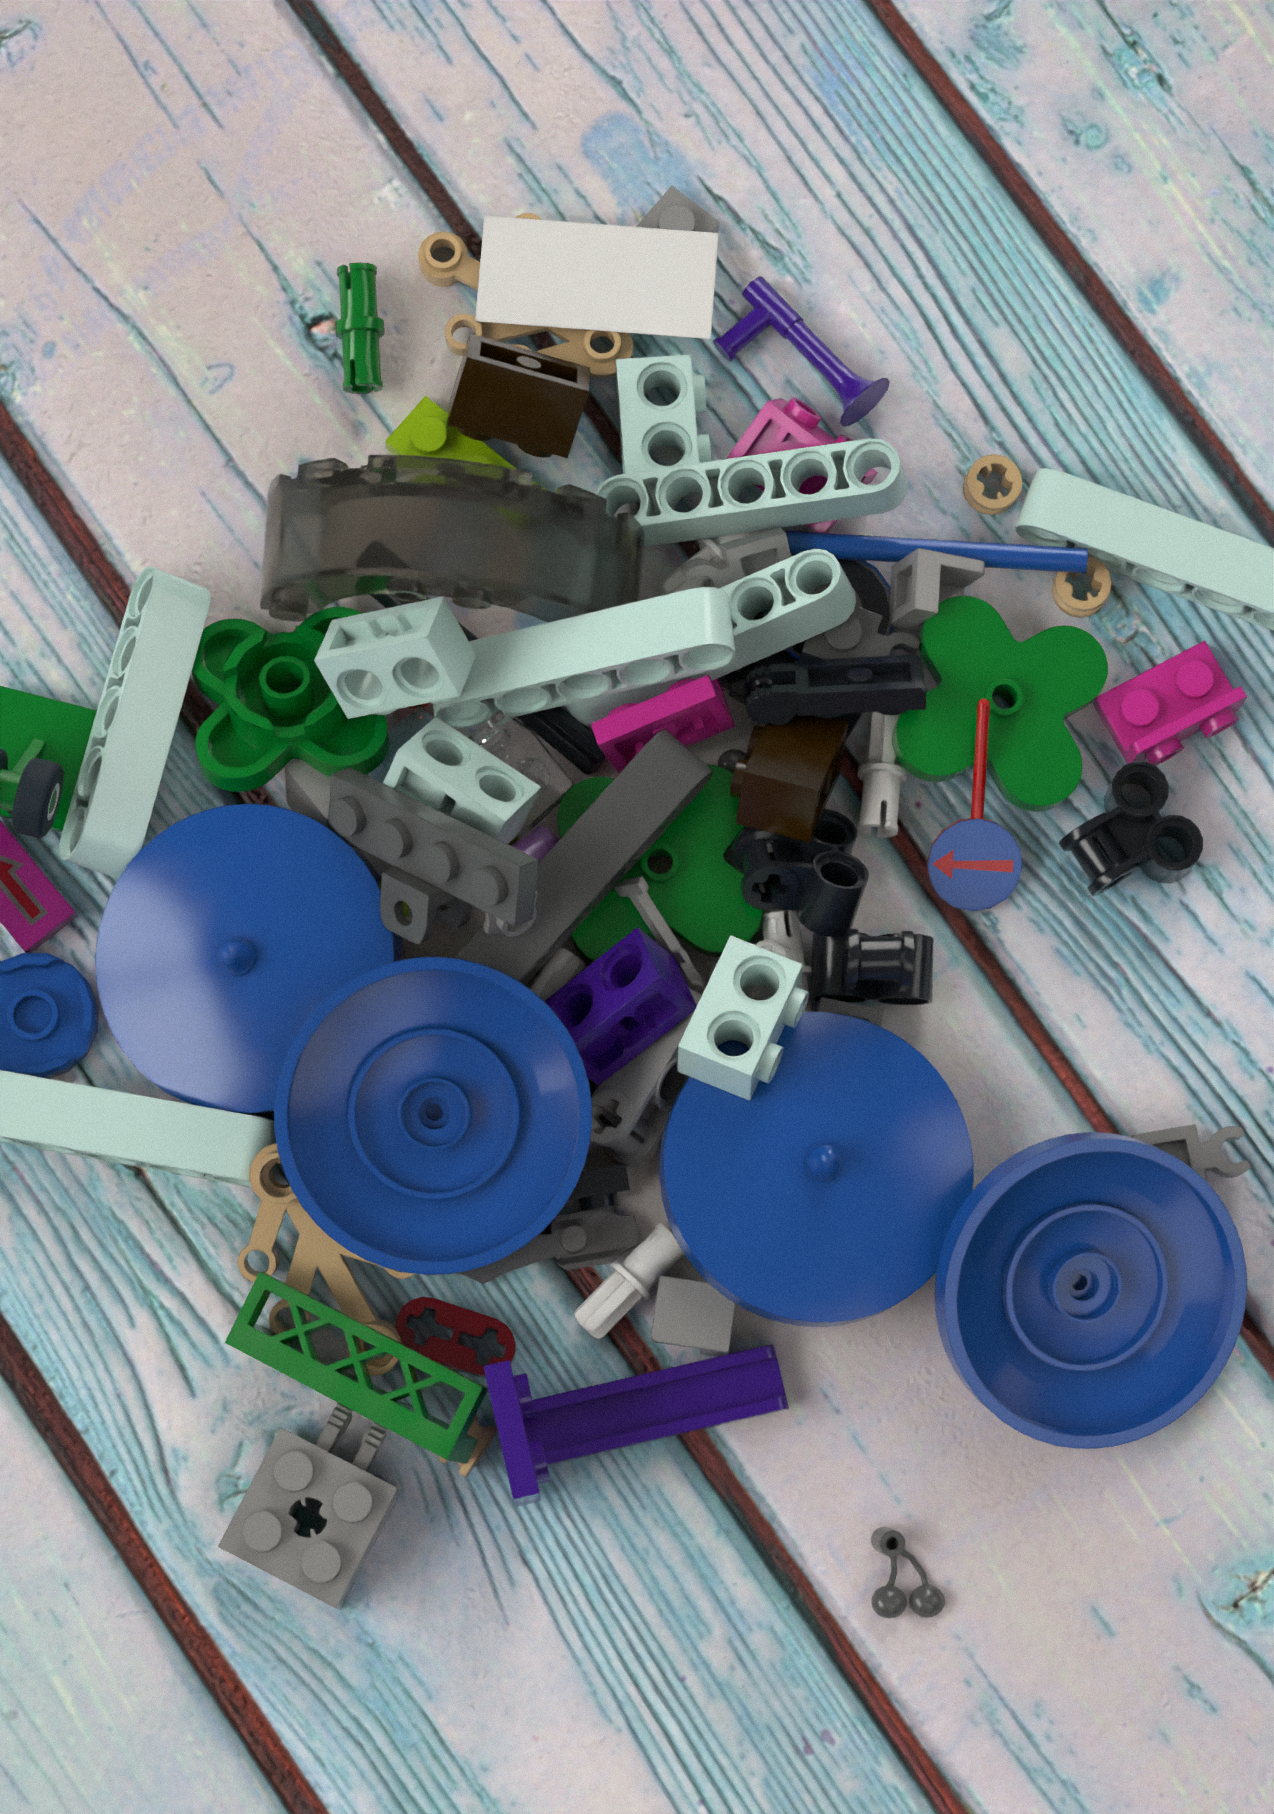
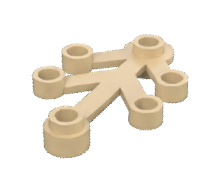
[418,213,633,378]
[237,1143,415,1376]

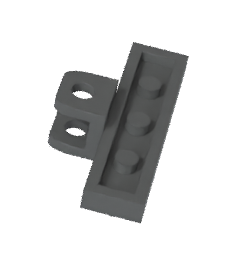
[328,768,538,944]

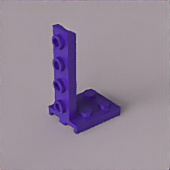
[483,1344,789,1507]

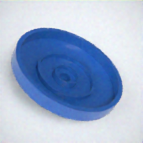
[95,804,403,1115]
[274,956,592,1275]
[659,1012,974,1327]
[934,1132,1247,1449]

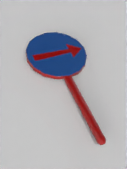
[927,698,1022,911]

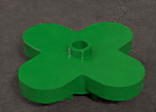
[892,596,1108,812]
[191,607,390,792]
[557,764,762,964]

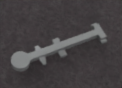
[613,877,706,994]

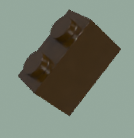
[447,334,590,458]
[730,713,849,842]

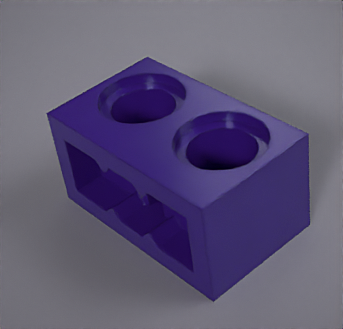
[544,927,697,1086]

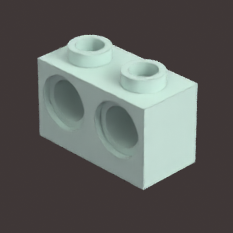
[615,354,711,474]
[314,596,476,719]
[383,717,541,844]
[678,935,809,1101]

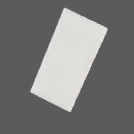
[475,215,719,339]

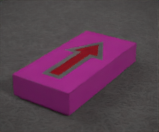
[0,821,78,953]

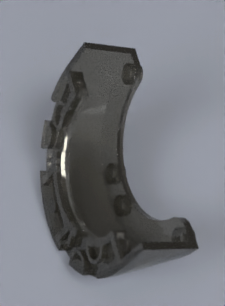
[260,455,645,623]

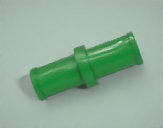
[335,263,385,394]

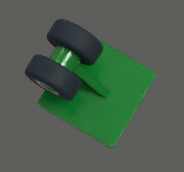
[0,686,97,838]

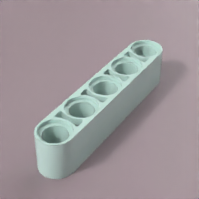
[593,438,908,548]
[1014,468,1274,631]
[564,549,856,729]
[59,566,210,879]
[433,587,736,728]
[0,1070,276,1187]

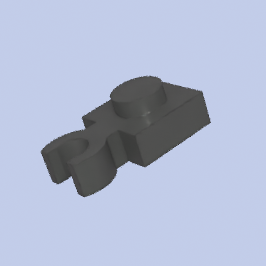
[800,606,920,660]

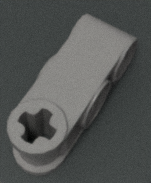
[590,988,702,1167]

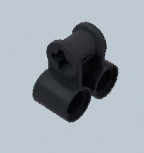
[1058,761,1203,897]
[732,809,869,937]
[811,929,934,1005]

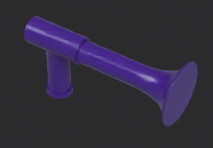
[713,276,890,427]

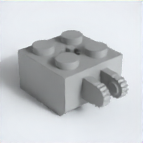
[218,1403,401,1610]

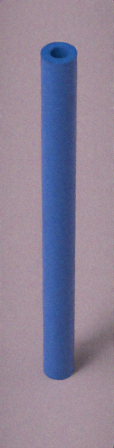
[785,531,1088,573]

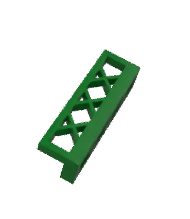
[225,1272,488,1464]

